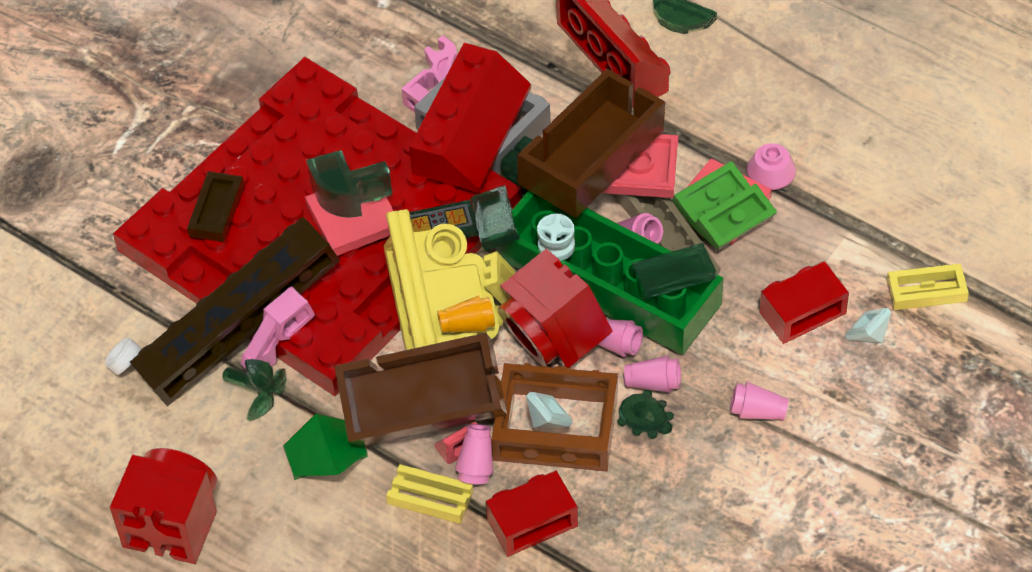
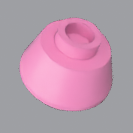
[747,143,796,190]

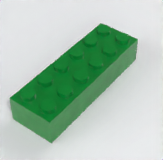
[496,191,724,355]

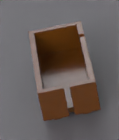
[517,69,665,218]
[334,333,507,447]

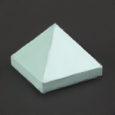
[844,308,891,343]
[526,392,573,428]

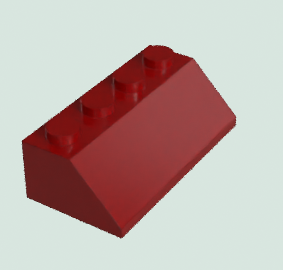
[556,0,671,109]
[409,42,531,193]

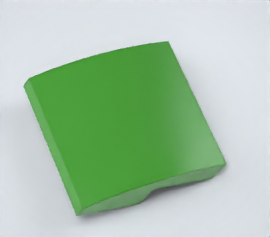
[672,161,777,249]

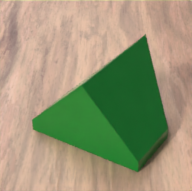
[283,413,368,480]

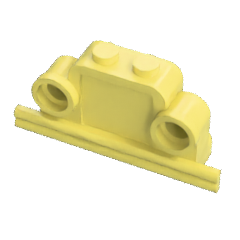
[383,209,503,350]

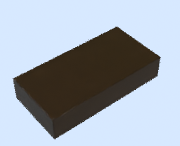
[187,171,244,242]

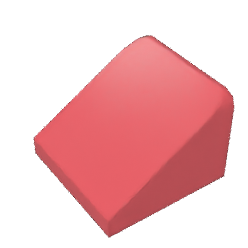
[434,422,477,464]

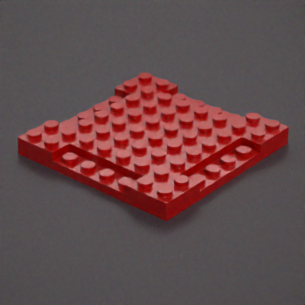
[113,57,522,397]

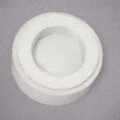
[105,337,141,375]

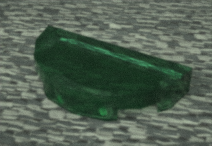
[652,0,717,34]

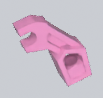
[401,35,457,113]
[240,286,315,381]

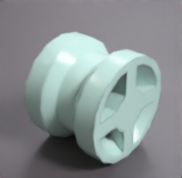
[537,214,575,261]

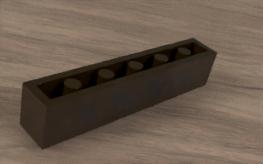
[130,217,340,407]

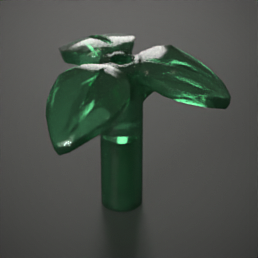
[222,359,287,421]

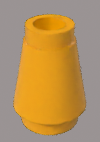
[437,295,495,333]

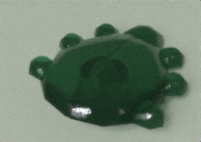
[617,390,674,439]

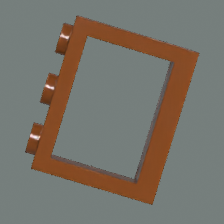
[491,363,618,472]

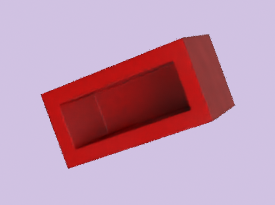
[759,261,849,344]
[485,470,578,557]

